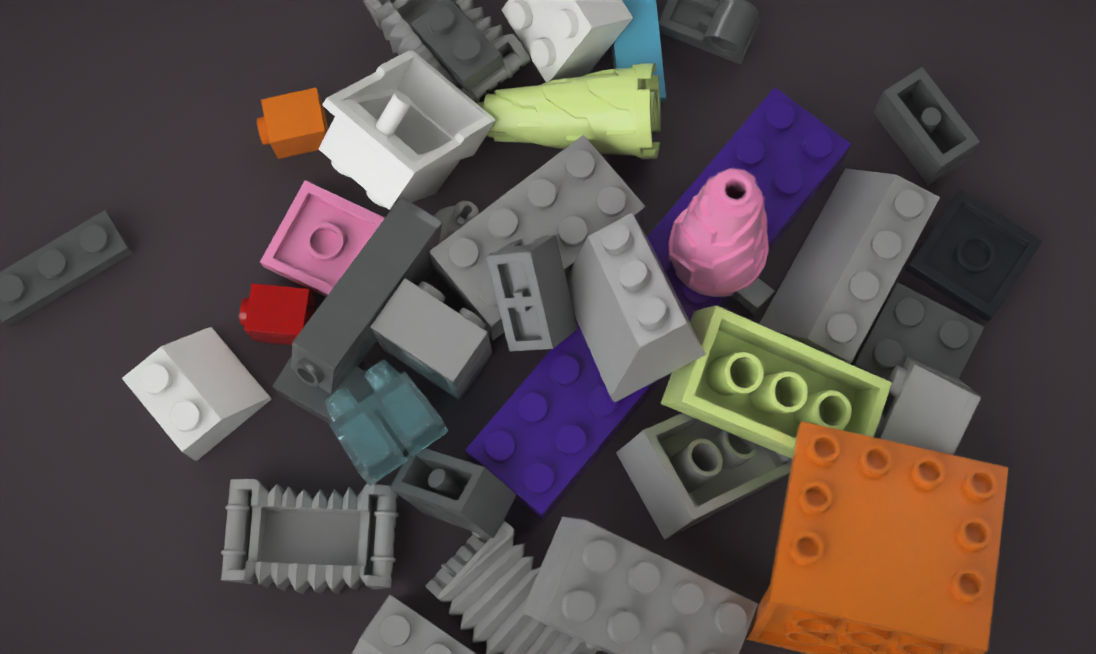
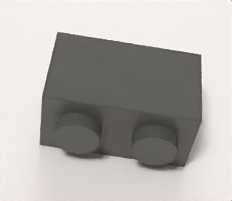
[873,67,980,186]
[390,445,517,539]

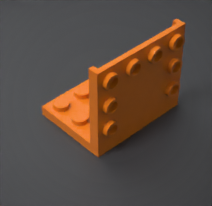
[747,421,1009,654]

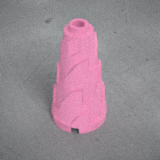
[668,168,769,297]

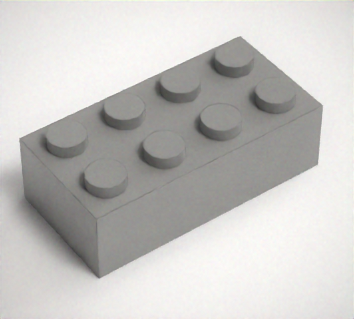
[429,135,646,341]
[521,517,758,654]

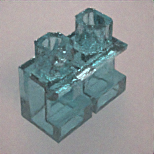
[325,360,448,486]

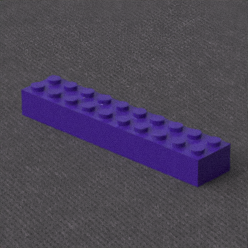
[465,87,851,522]

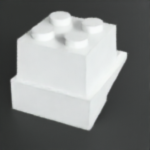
[319,50,496,210]

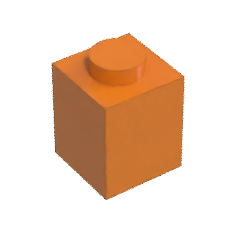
[257,88,329,159]

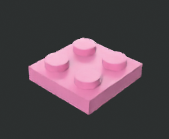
[260,180,385,297]

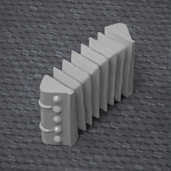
[363,0,531,103]
[221,479,399,595]
[425,520,602,654]

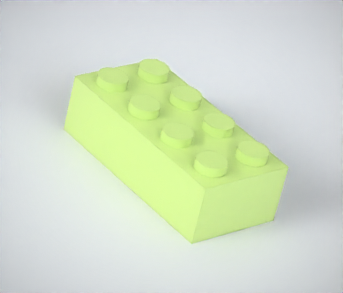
[661,305,892,459]

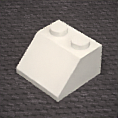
[122,327,271,461]

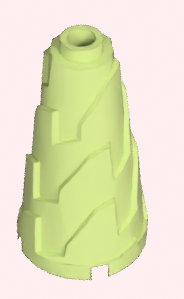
[477,63,661,159]

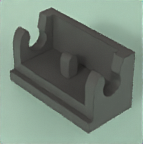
[486,235,578,351]

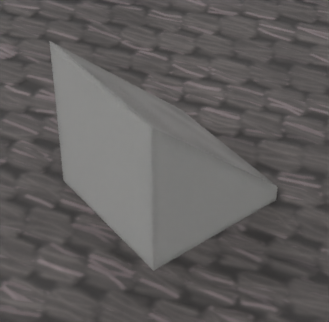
[731,278,775,315]

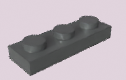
[0,210,133,327]

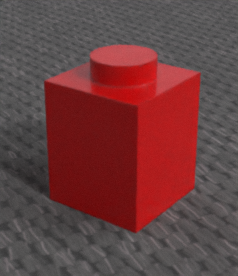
[239,283,317,345]

